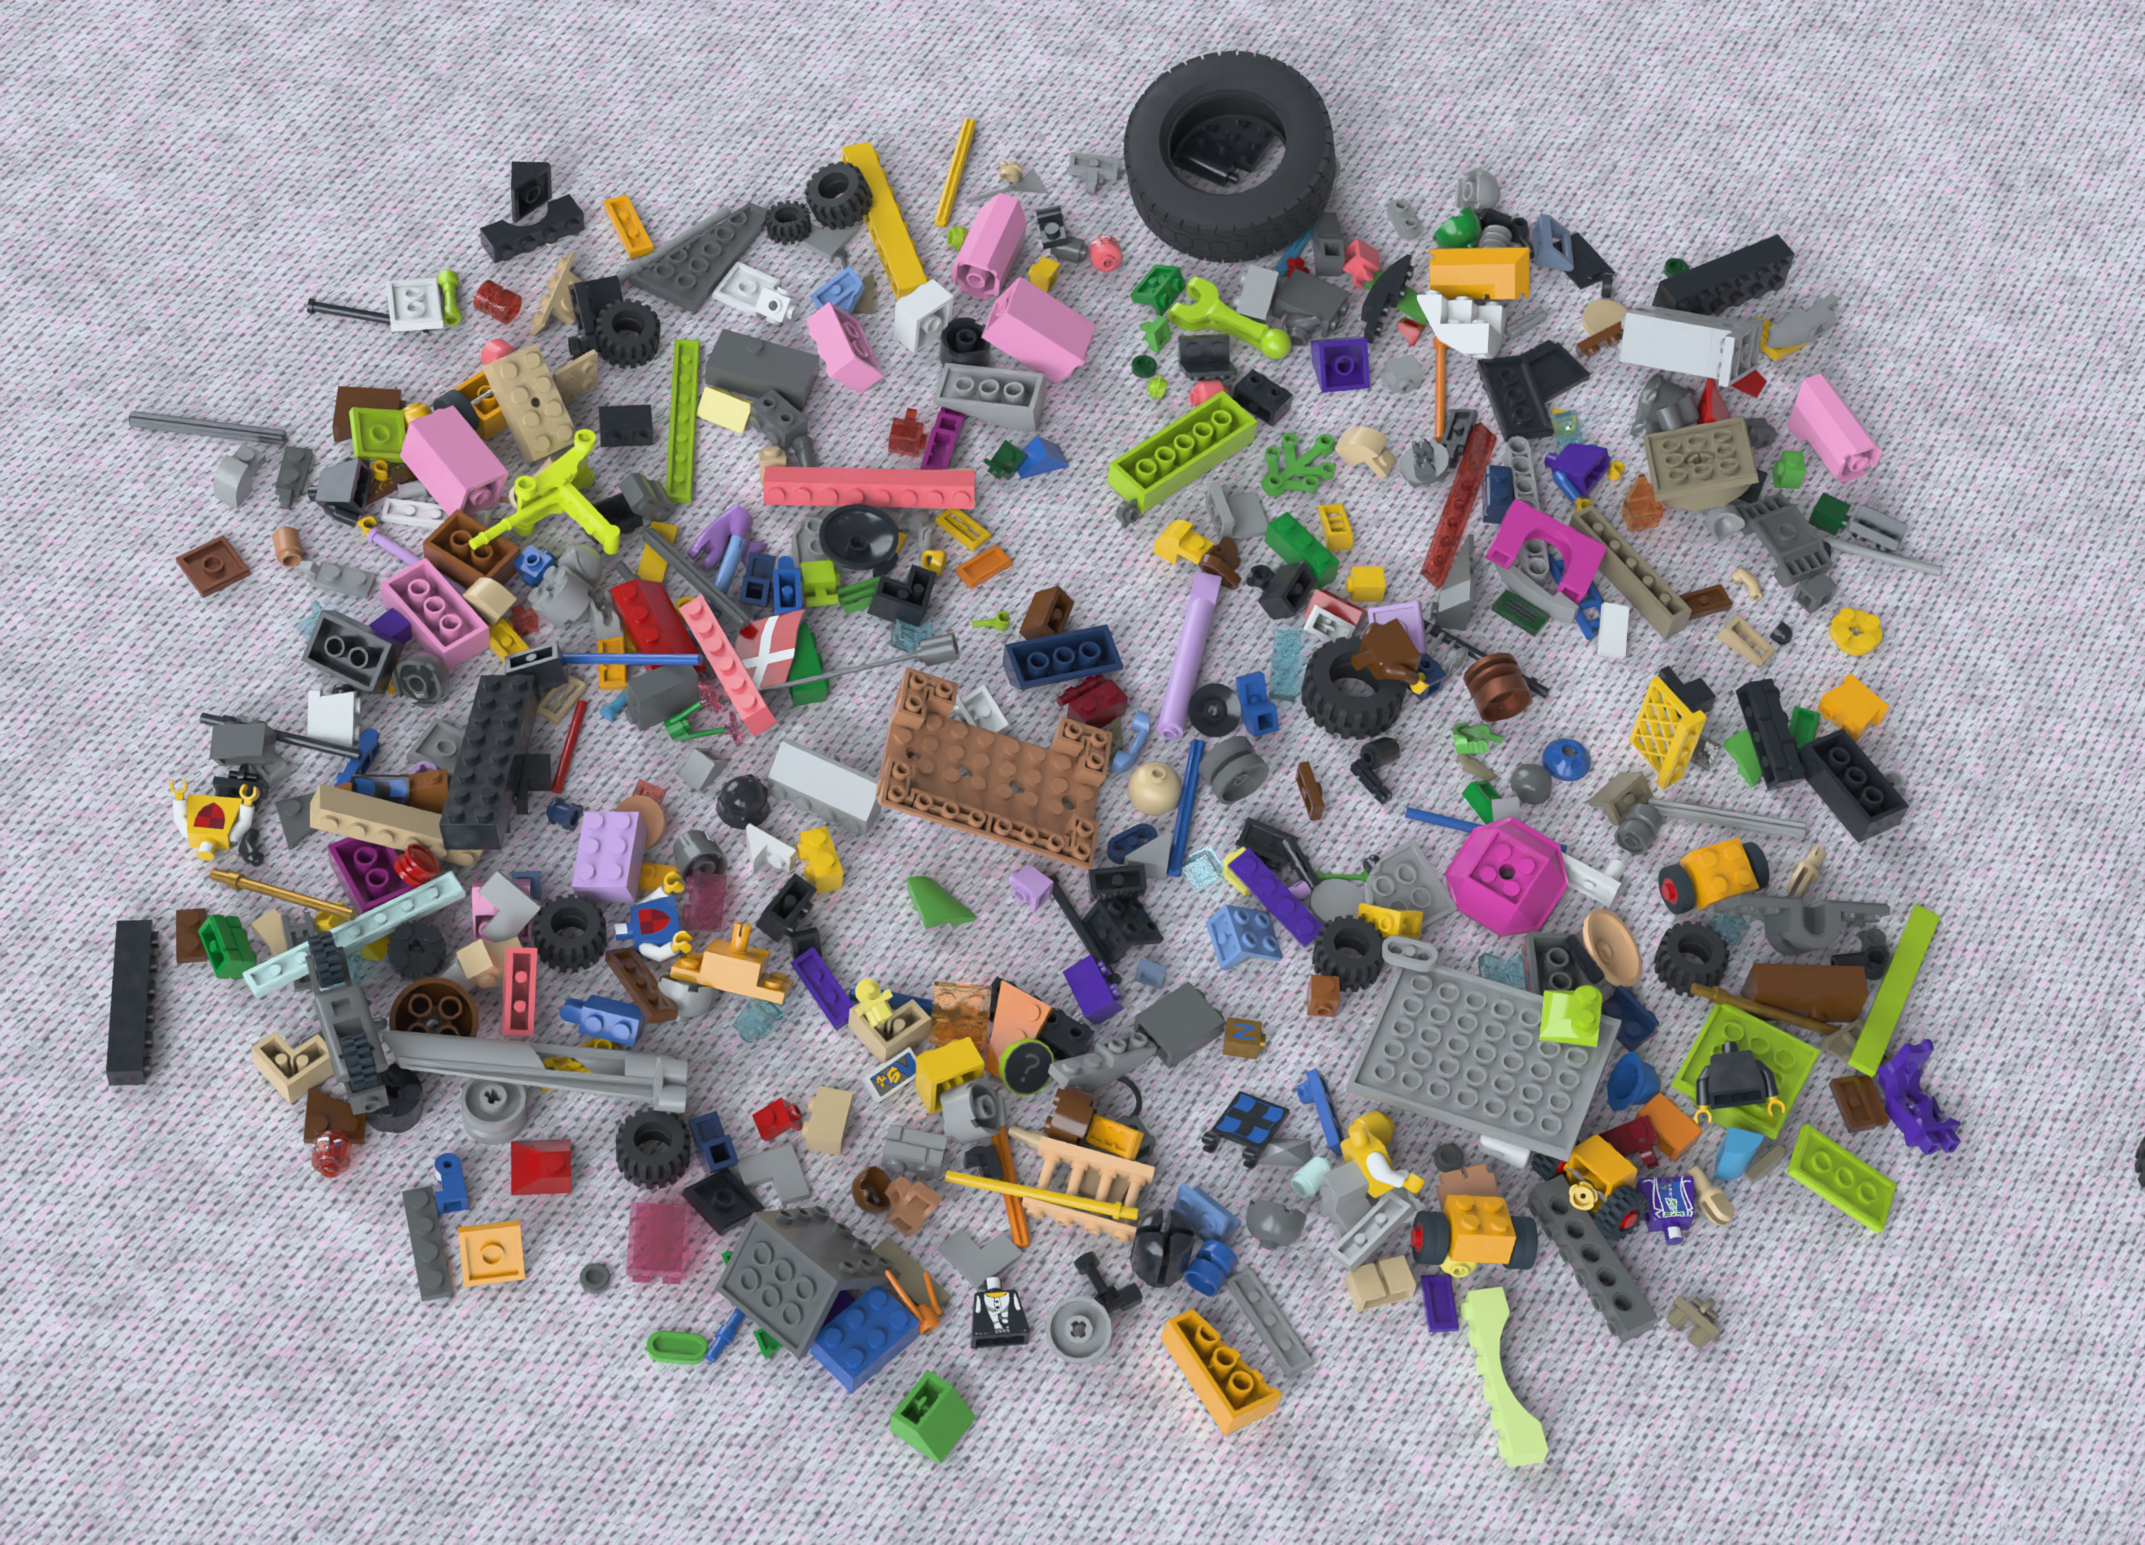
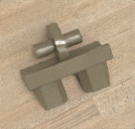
[1666,1295,1720,1350]

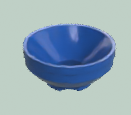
[1542,738,1591,781]

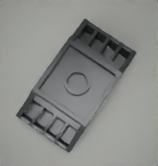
[1738,492,1833,588]

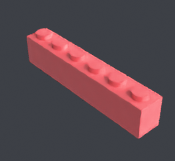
[679,595,778,737]

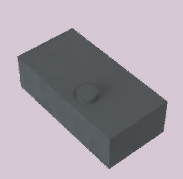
[705,329,820,411]

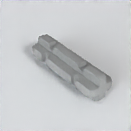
[1505,308,1547,340]

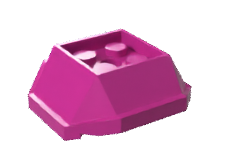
[1445,817,1569,937]

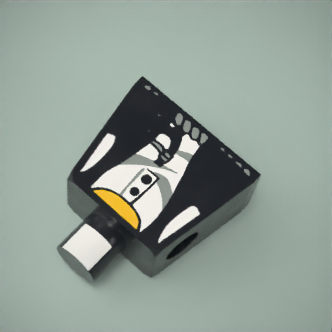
[970,1277,1030,1349]

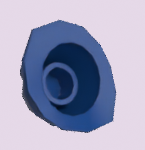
[1607,1051,1662,1112]

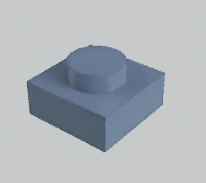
[1134,958,1167,989]

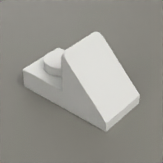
[746,824,796,874]

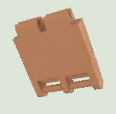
[1435,1163,1499,1212]

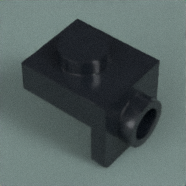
[1476,208,1512,232]

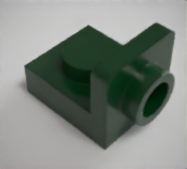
[983,439,1028,480]

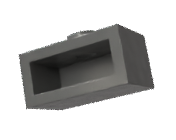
[209,720,277,766]

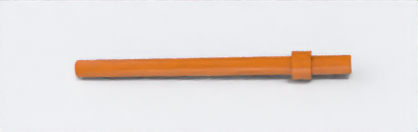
[1433,336,1448,442]

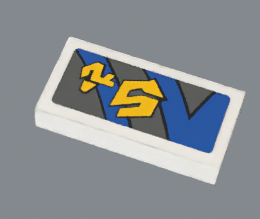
[861,1047,916,1103]

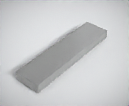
[1225,1267,1314,1379]

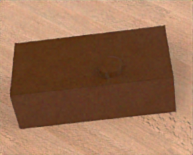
[1741,963,1869,1023]

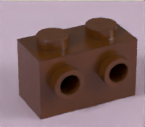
[1019,585,1075,640]

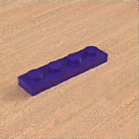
[1228,847,1323,948]

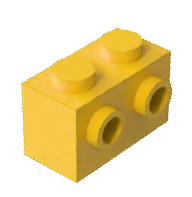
[795,826,843,895]

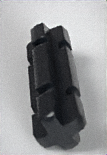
[1350,759,1392,804]
[1562,934,1605,984]

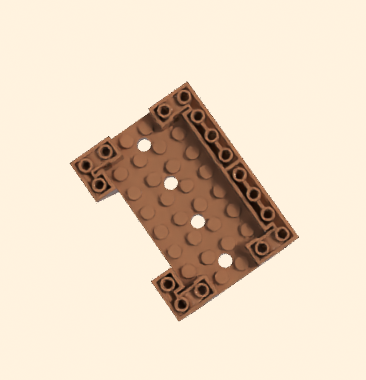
[875,667,1113,870]

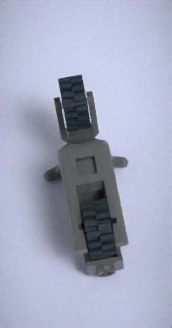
[301,931,389,1115]

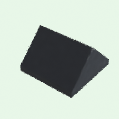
[511,161,552,223]

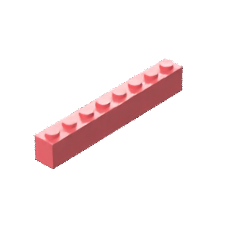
[763,466,975,509]

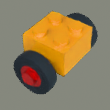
[1658,837,1770,914]

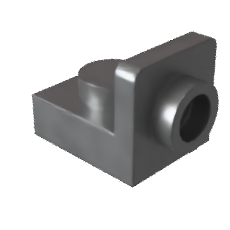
[1745,417,1776,448]

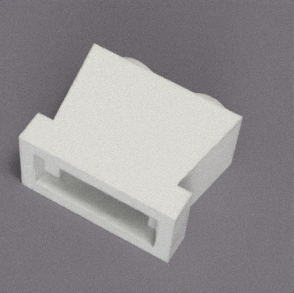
[307,689,362,748]

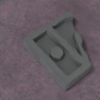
[275,792,319,850]

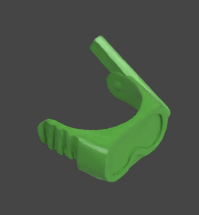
[1453,723,1503,754]

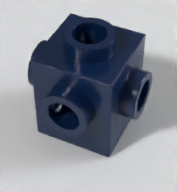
[1406,653,1447,702]

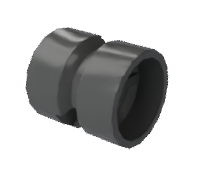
[1614,803,1663,855]

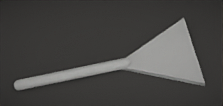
[966,168,1048,203]

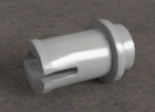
[397,480,430,500]

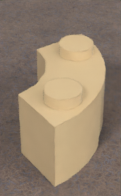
[456,937,539,988]

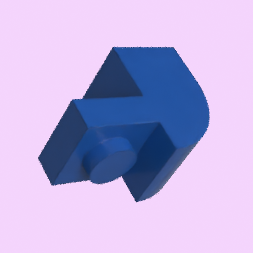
[1236,671,1279,737]

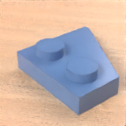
[810,265,866,315]

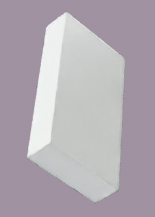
[1597,602,1629,658]

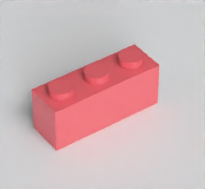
[501,947,537,1036]

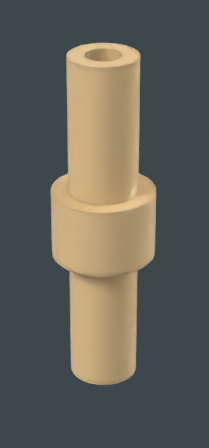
[1008,1125,1045,1151]

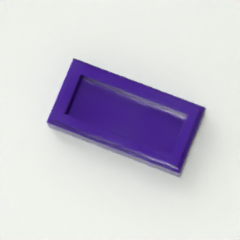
[1420,1274,1459,1333]

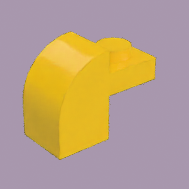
[1153,520,1214,565]

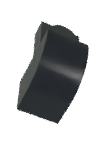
[1036,205,1068,250]
[1658,666,1716,718]
[513,754,551,815]

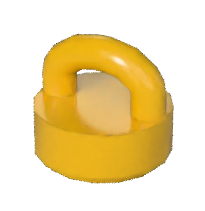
[921,549,947,576]

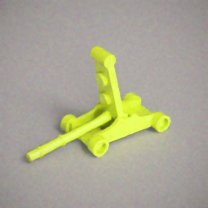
[469,429,620,555]

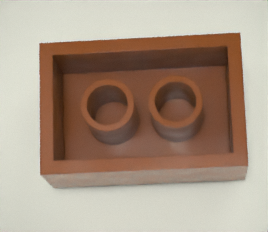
[423,509,521,589]

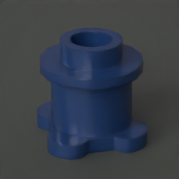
[546,798,584,832]

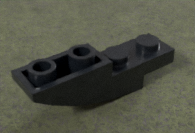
[1361,254,1415,344]

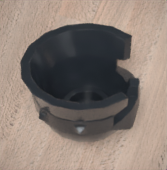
[716,774,771,830]

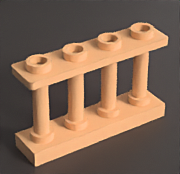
[1022,1136,1155,1243]

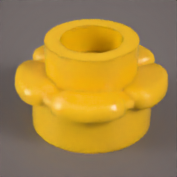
[1569,1182,1598,1210]

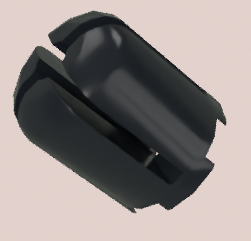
[1130,1208,1195,1288]

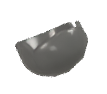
[1510,763,1552,805]

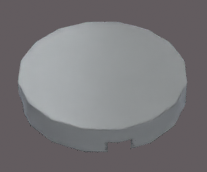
[1310,878,1365,926]

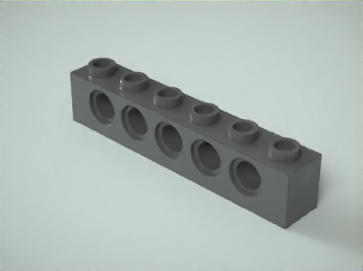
[1528,1174,1658,1343]

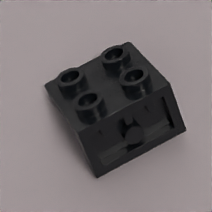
[568,275,624,335]
[1178,334,1237,381]
[1082,898,1164,964]

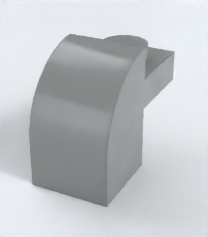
[213,444,266,508]

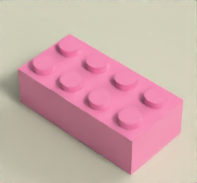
[380,558,490,671]

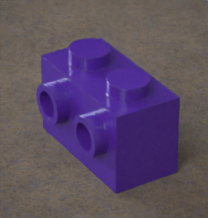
[1063,954,1124,1025]

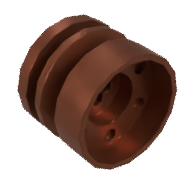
[1463,652,1533,722]

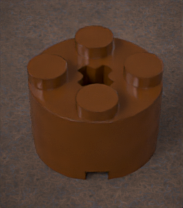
[1043,1085,1101,1147]

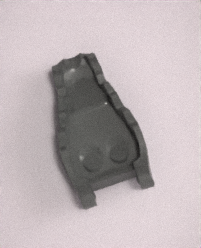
[1630,373,1695,438]

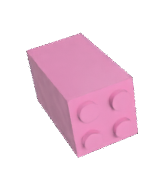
[982,276,1096,384]
[400,406,509,517]

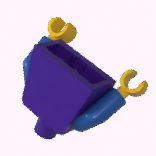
[1544,443,1624,513]

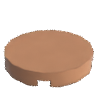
[614,795,667,851]

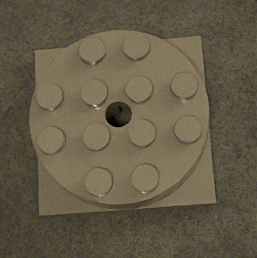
[1643,416,1759,512]

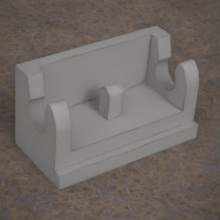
[587,589,624,640]

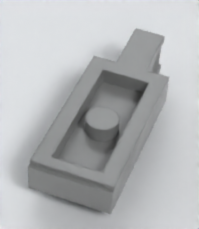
[298,560,376,599]

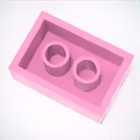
[807,302,884,393]

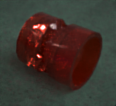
[473,280,522,325]

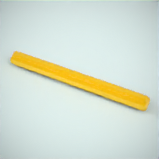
[934,118,976,228]

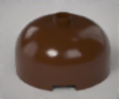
[389,977,479,1038]

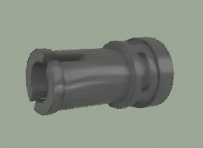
[792,436,816,467]

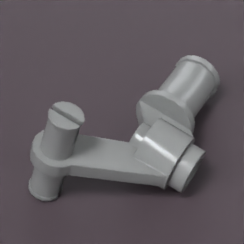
[879,507,933,562]

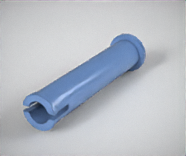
[706,535,747,614]

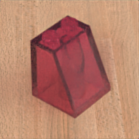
[626,1202,693,1285]

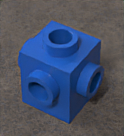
[512,544,558,588]

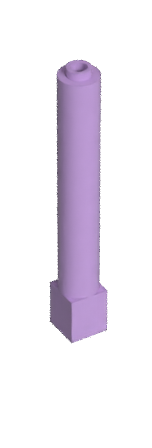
[1156,571,1222,740]

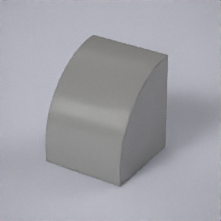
[678,748,727,791]

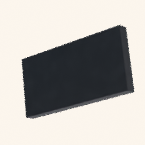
[1476,354,1554,442]

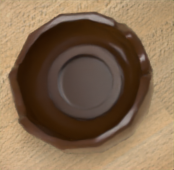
[851,1166,891,1214]

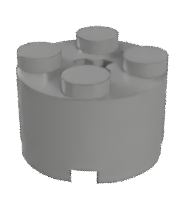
[528,566,592,629]
[940,1078,1007,1144]

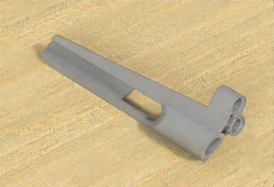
[382,1030,688,1113]

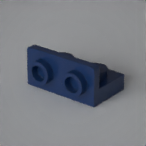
[1601,985,1659,1052]

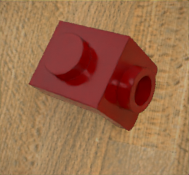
[752,1097,803,1141]

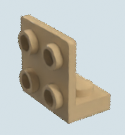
[552,349,598,404]

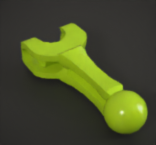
[1167,277,1292,360]

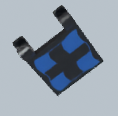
[351,774,410,807]
[1201,1091,1290,1169]

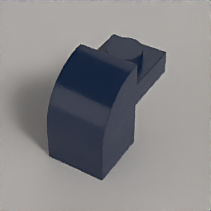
[739,552,777,608]
[687,1111,739,1175]

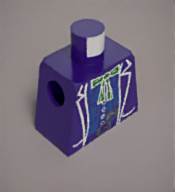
[1634,1176,1694,1245]

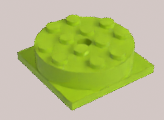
[1671,1004,1821,1140]

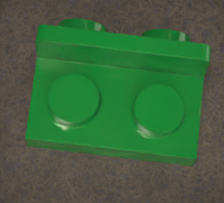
[1130,264,1186,316]

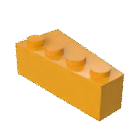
[1160,1309,1283,1436]

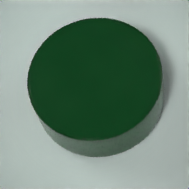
[1663,258,1689,278]
[1131,355,1157,378]

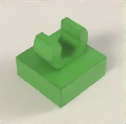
[1140,316,1172,353]

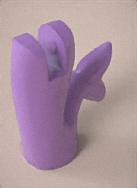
[687,504,768,571]

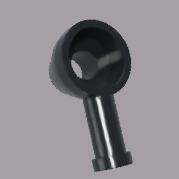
[1508,217,1535,259]

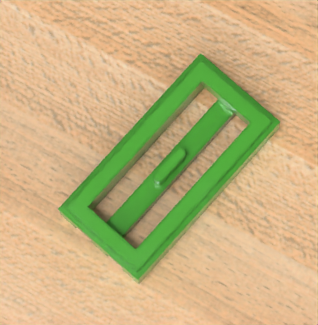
[836,574,885,615]

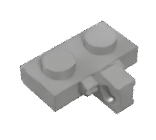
[1068,152,1119,194]

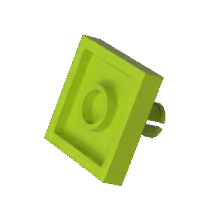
[349,407,406,463]

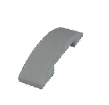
[1494,556,1579,624]

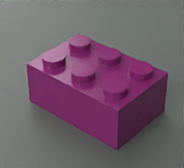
[327,837,415,916]

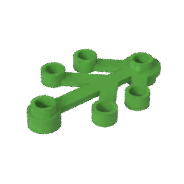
[1261,433,1336,497]

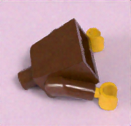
[1351,618,1429,694]

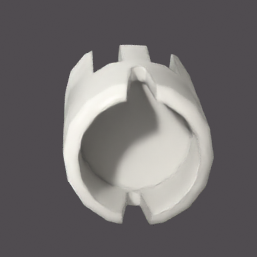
[1478,1135,1532,1169]

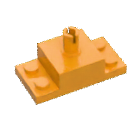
[670,921,794,1004]

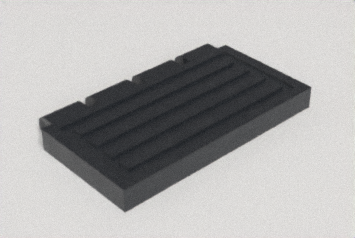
[1480,340,1590,403]

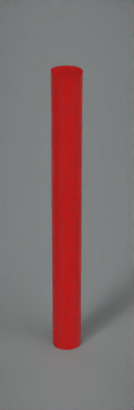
[551,700,588,794]

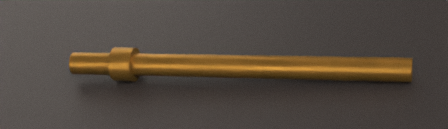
[209,868,357,921]
[1690,983,1841,1036]

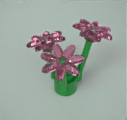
[664,682,740,746]

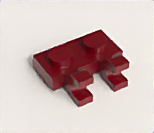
[1598,1114,1660,1170]

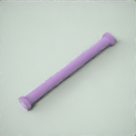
[367,527,467,596]

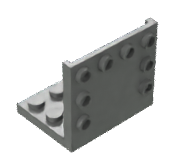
[715,1206,901,1358]

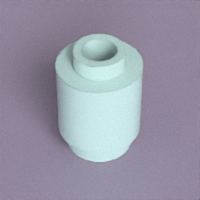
[1290,1157,1334,1198]

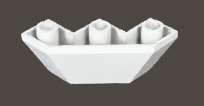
[1417,291,1508,359]

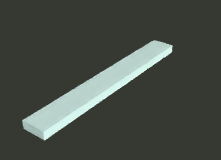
[242,871,466,999]

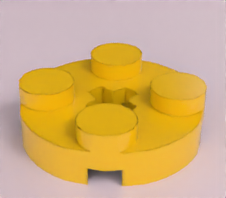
[1829,607,1883,656]

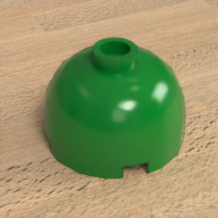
[1432,207,1482,248]

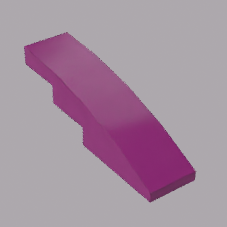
[920,407,966,470]

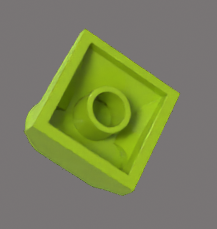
[1539,985,1602,1047]

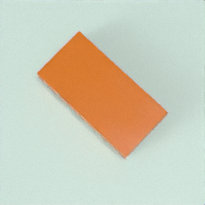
[955,544,1013,589]

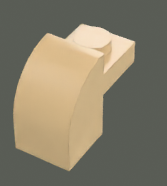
[1335,426,1396,478]
[461,577,517,626]

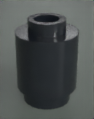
[1360,737,1400,770]

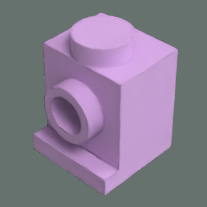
[1008,863,1053,913]

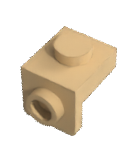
[758,446,786,485]

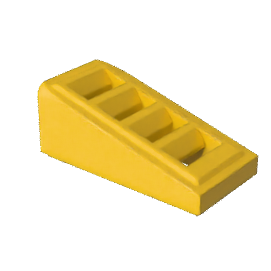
[1317,503,1353,551]

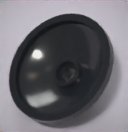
[819,504,899,570]

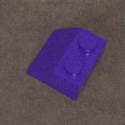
[1311,336,1370,393]

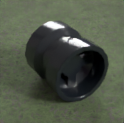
[568,333,599,361]

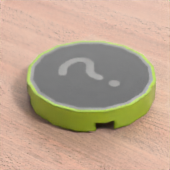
[998,1037,1054,1096]

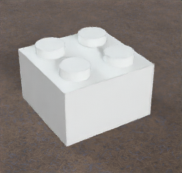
[893,279,954,353]

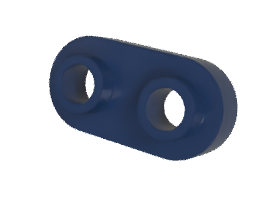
[1106,823,1158,864]

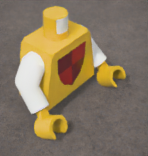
[170,779,260,861]
[1340,1123,1425,1198]

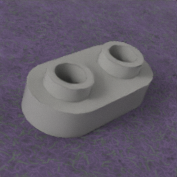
[1387,199,1421,240]
[1382,936,1438,972]

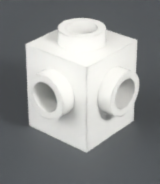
[755,287,798,325]

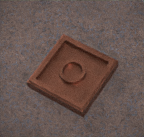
[176,535,251,598]

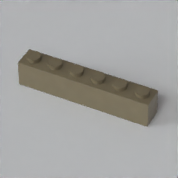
[1569,505,1692,640]

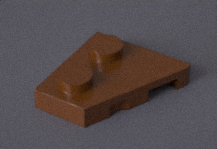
[303,1089,366,1144]

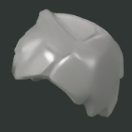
[557,543,603,587]

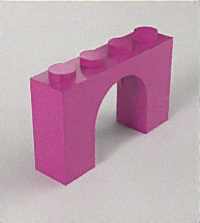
[1484,498,1607,605]

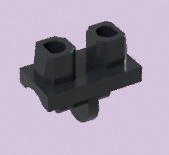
[212,764,269,812]

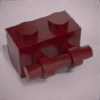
[1056,674,1128,729]

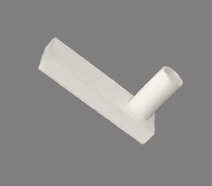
[1562,852,1626,907]

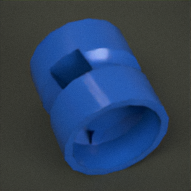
[1184,1240,1238,1297]

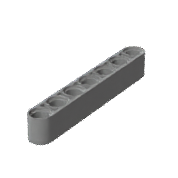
[1503,436,1549,587]

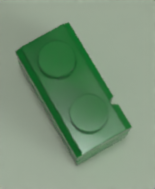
[198,915,257,979]

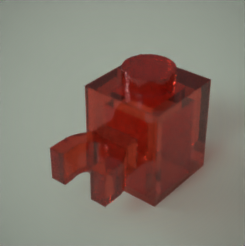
[888,408,928,457]

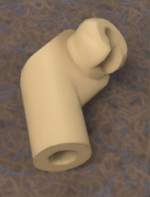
[1731,568,1763,601]

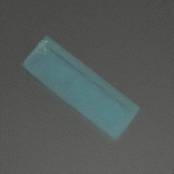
[1268,628,1302,702]

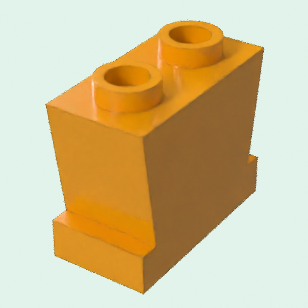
[1817,673,1890,742]

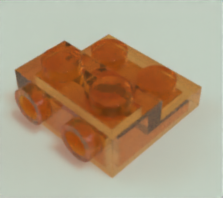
[929,981,992,1052]

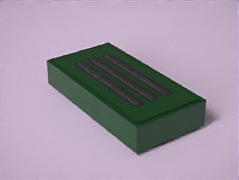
[1491,589,1550,637]

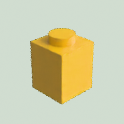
[1345,566,1386,602]

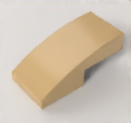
[251,908,290,957]

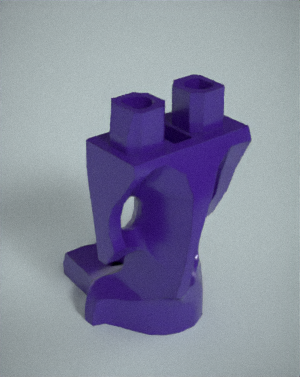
[1877,1039,1961,1155]

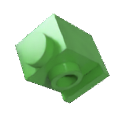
[1771,450,1806,489]

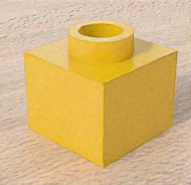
[1028,256,1060,294]

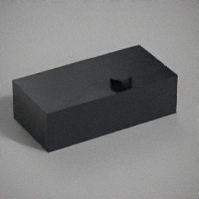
[1798,728,1910,843]

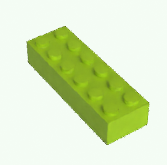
[1107,390,1258,515]

